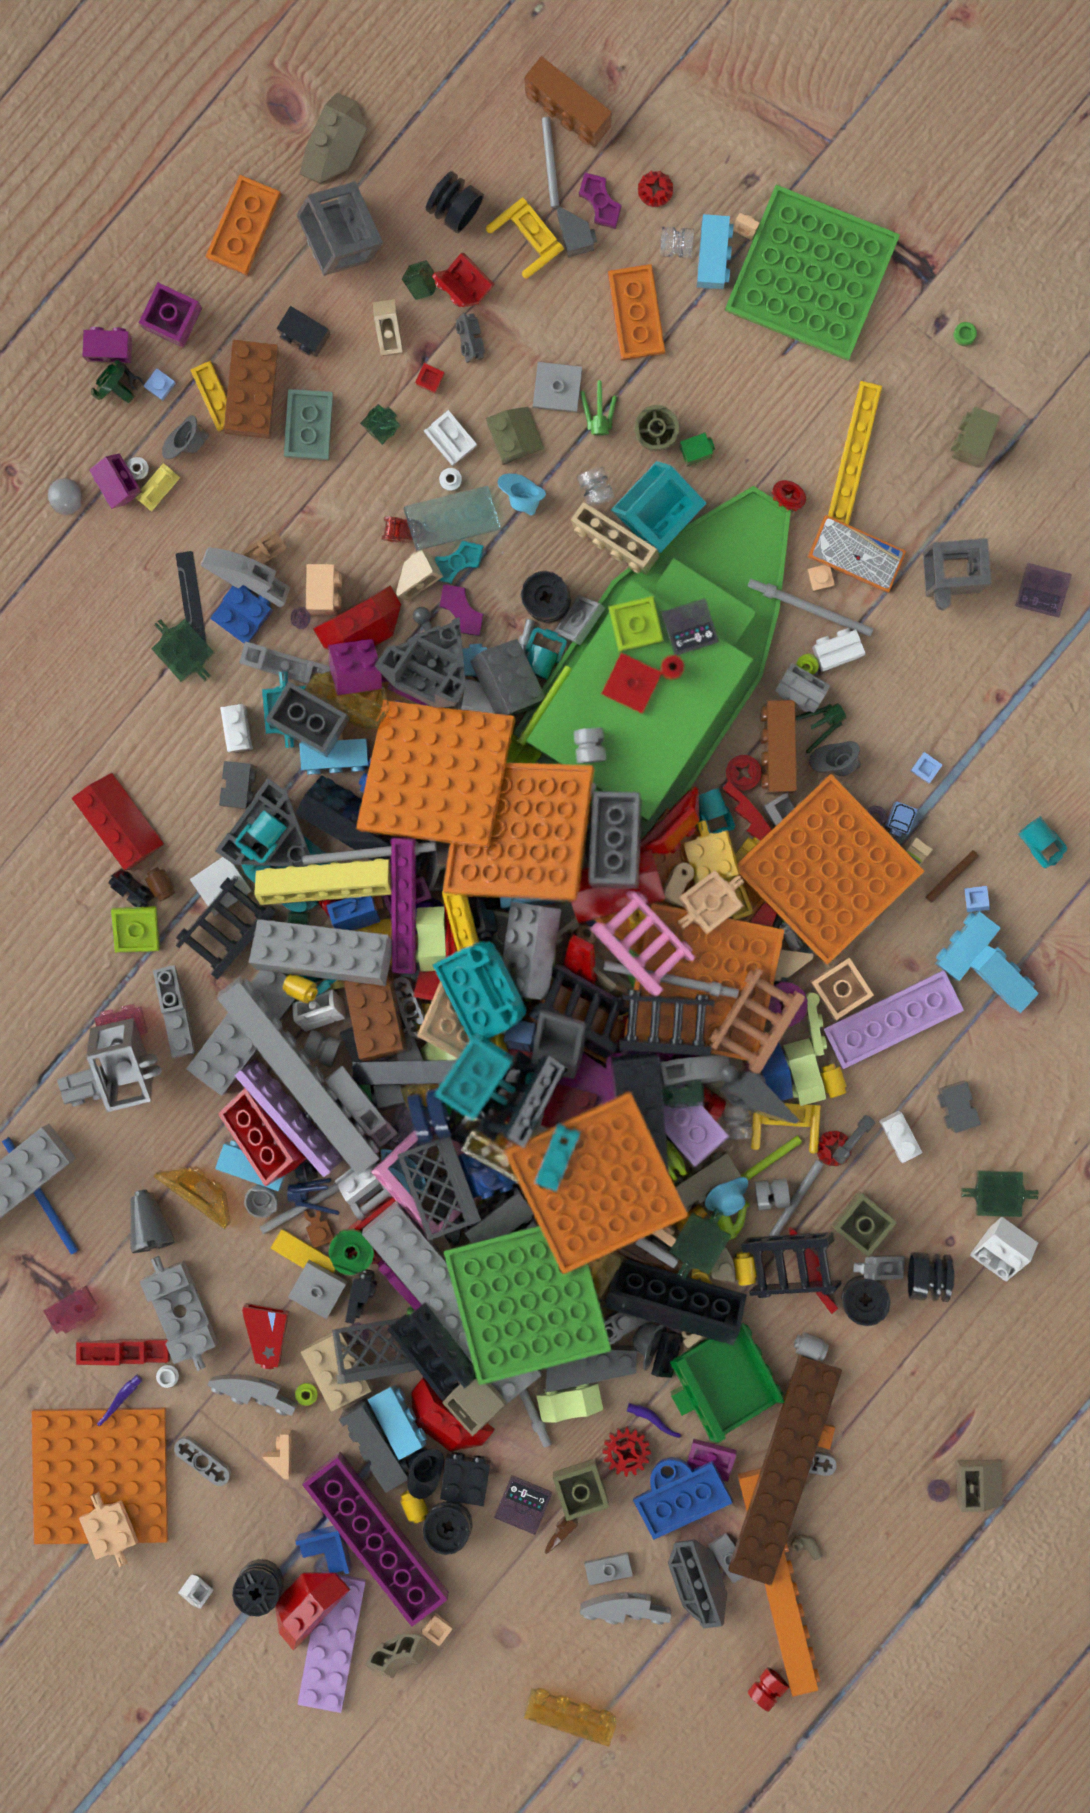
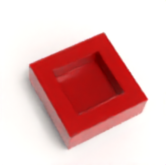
[415,363,445,394]

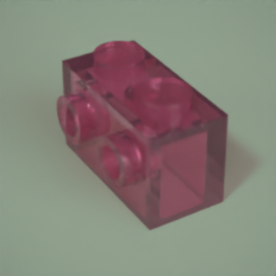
[94,1004,148,1034]
[43,1285,99,1334]

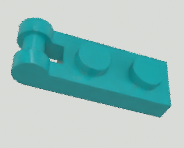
[534,1123,580,1191]

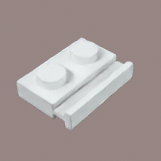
[424,410,477,467]
[335,1162,380,1206]

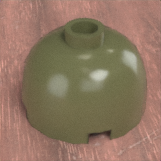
[634,405,679,451]

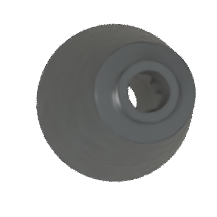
[130,1189,175,1254]

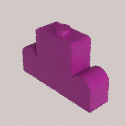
[559,1053,624,1107]

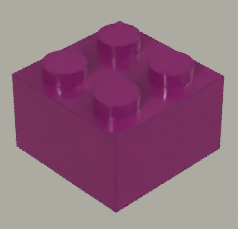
[138,282,202,348]
[328,639,382,695]

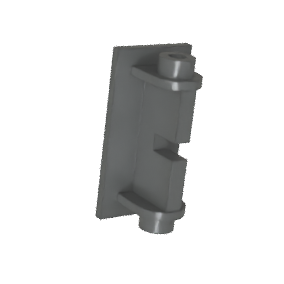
[456,312,485,363]

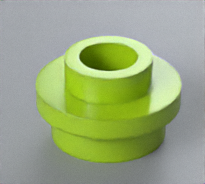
[796,653,819,675]
[295,1383,318,1406]

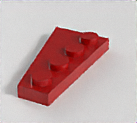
[561,935,597,1003]

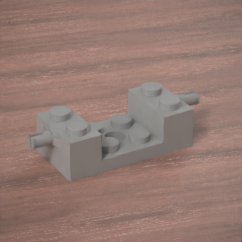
[139,1256,219,1371]

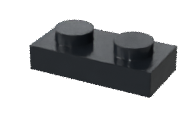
[651,1331,683,1378]

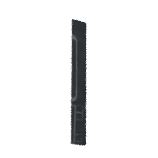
[175,551,209,663]

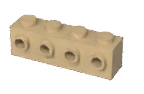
[571,502,659,575]

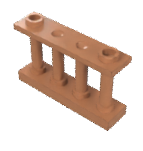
[709,967,805,1074]

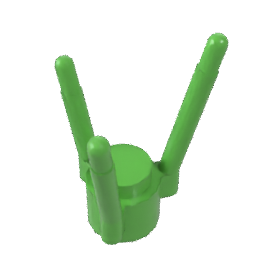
[580,380,617,436]

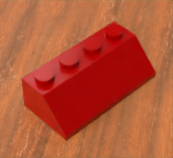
[71,773,164,870]
[571,850,666,924]
[218,1088,307,1186]

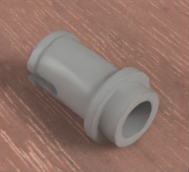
[779,922,803,951]

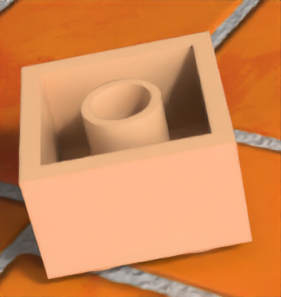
[306,564,342,615]
[809,957,874,1020]

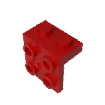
[432,253,495,308]

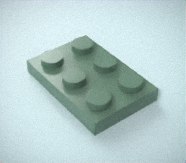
[284,389,333,460]

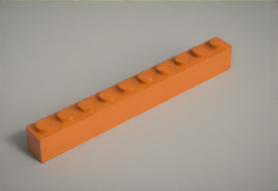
[738,1468,821,1697]

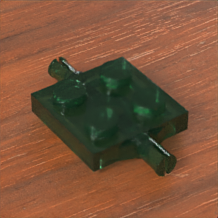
[151,619,215,682]
[961,1170,1039,1217]
[670,1208,731,1279]

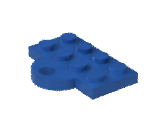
[633,1457,733,1540]

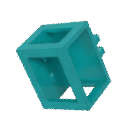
[611,461,707,553]
[435,1032,515,1120]

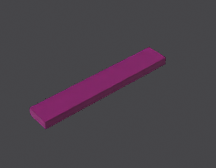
[391,838,416,974]

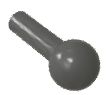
[413,607,433,631]

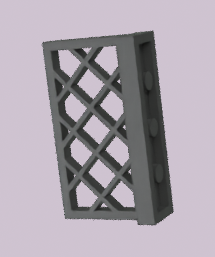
[397,1137,481,1240]
[332,1318,420,1384]

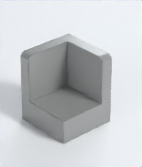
[763,793,795,826]

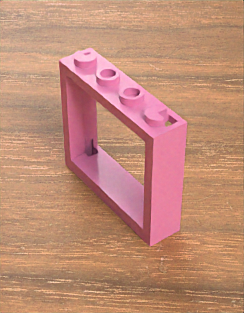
[371,1127,476,1234]

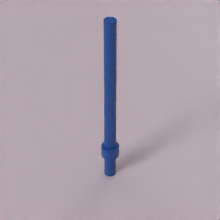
[2,1137,78,1255]

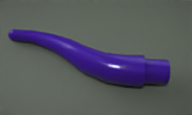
[97,1374,143,1426]
[626,1403,681,1438]

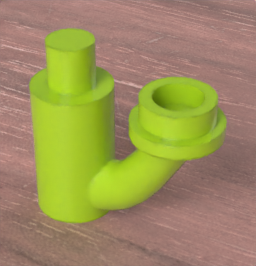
[713,1199,750,1241]

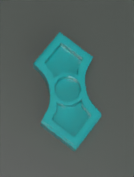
[434,540,484,584]

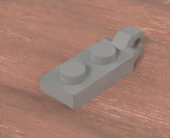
[853,1255,905,1280]

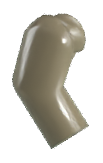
[791,1535,823,1560]

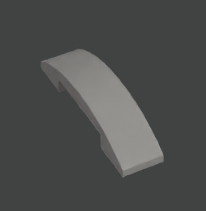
[239,641,331,688]

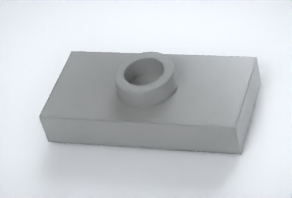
[708,1533,743,1584]
[584,1552,633,1585]

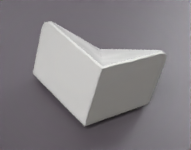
[178,1575,213,1609]

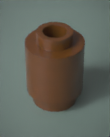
[145,867,175,902]

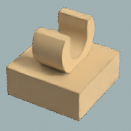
[682,1331,708,1350]

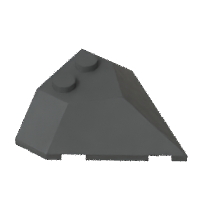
[375,617,466,708]
[215,778,311,867]

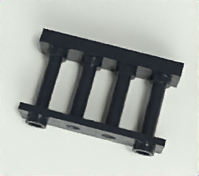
[176,875,275,980]
[529,964,629,1058]
[618,990,715,1056]
[476,1051,565,1148]
[741,1232,842,1298]
[387,1302,477,1400]

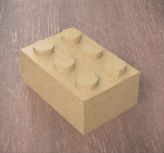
[301,1327,373,1412]

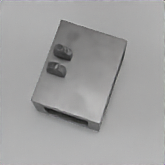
[296,181,383,276]
[923,538,991,611]
[86,1018,162,1112]

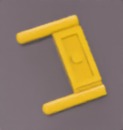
[486,197,564,279]
[751,1102,821,1154]

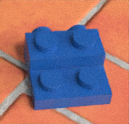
[210,585,273,643]
[458,1143,518,1200]

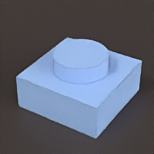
[144,368,176,401]
[910,752,942,784]
[965,886,990,912]

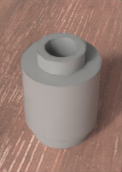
[793,1332,829,1361]

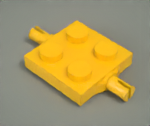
[684,820,740,885]

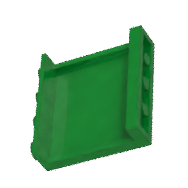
[670,1322,785,1443]

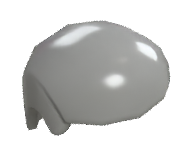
[48,478,82,515]
[244,1185,278,1218]

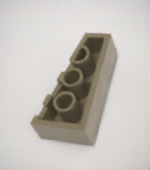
[672,1151,741,1212]

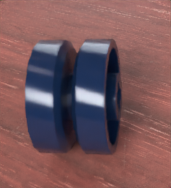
[408,1088,452,1145]

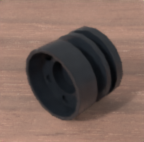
[426,171,484,233]
[521,571,571,623]
[907,1252,955,1302]
[841,1275,891,1326]
[423,1501,473,1555]
[232,1559,284,1617]

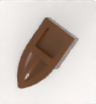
[545,1516,578,1554]

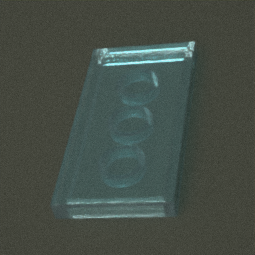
[403,486,501,551]

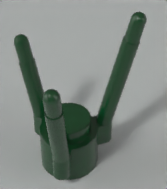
[795,703,847,754]

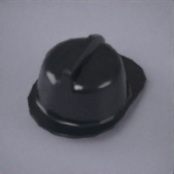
[407,1446,444,1499]

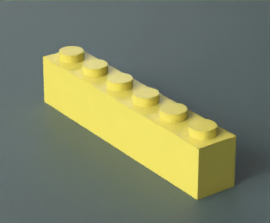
[255,859,392,905]

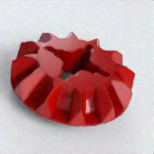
[638,171,673,207]
[771,480,806,512]
[725,755,761,790]
[817,1131,852,1166]

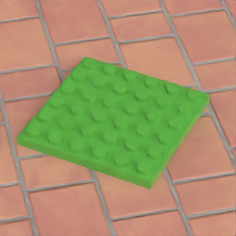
[725,185,900,361]
[444,1226,612,1385]

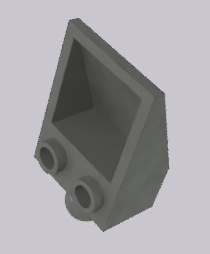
[531,1010,585,1081]
[719,1065,799,1124]

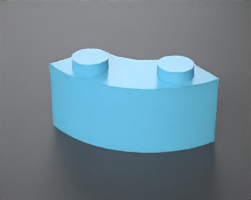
[381,1149,427,1194]

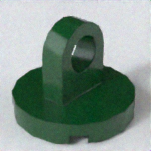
[91,360,135,403]

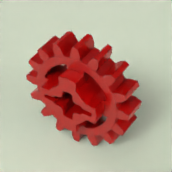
[602,1426,651,1477]

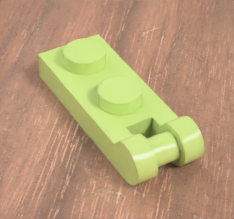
[806,992,827,1056]

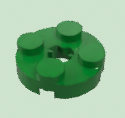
[329,1229,374,1275]

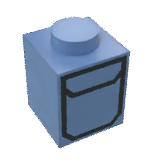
[885,801,918,837]
[504,1021,537,1053]

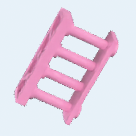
[590,891,695,996]

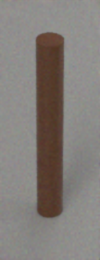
[925,850,979,903]

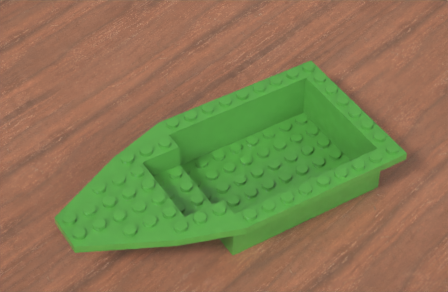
[513,486,791,839]

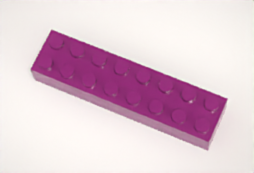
[302,1452,449,1627]

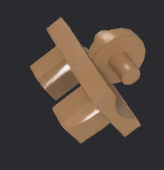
[242,529,288,565]

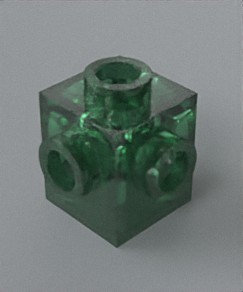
[360,404,401,445]

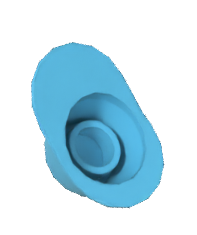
[497,473,546,515]
[705,1177,748,1216]

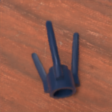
[287,1178,340,1215]

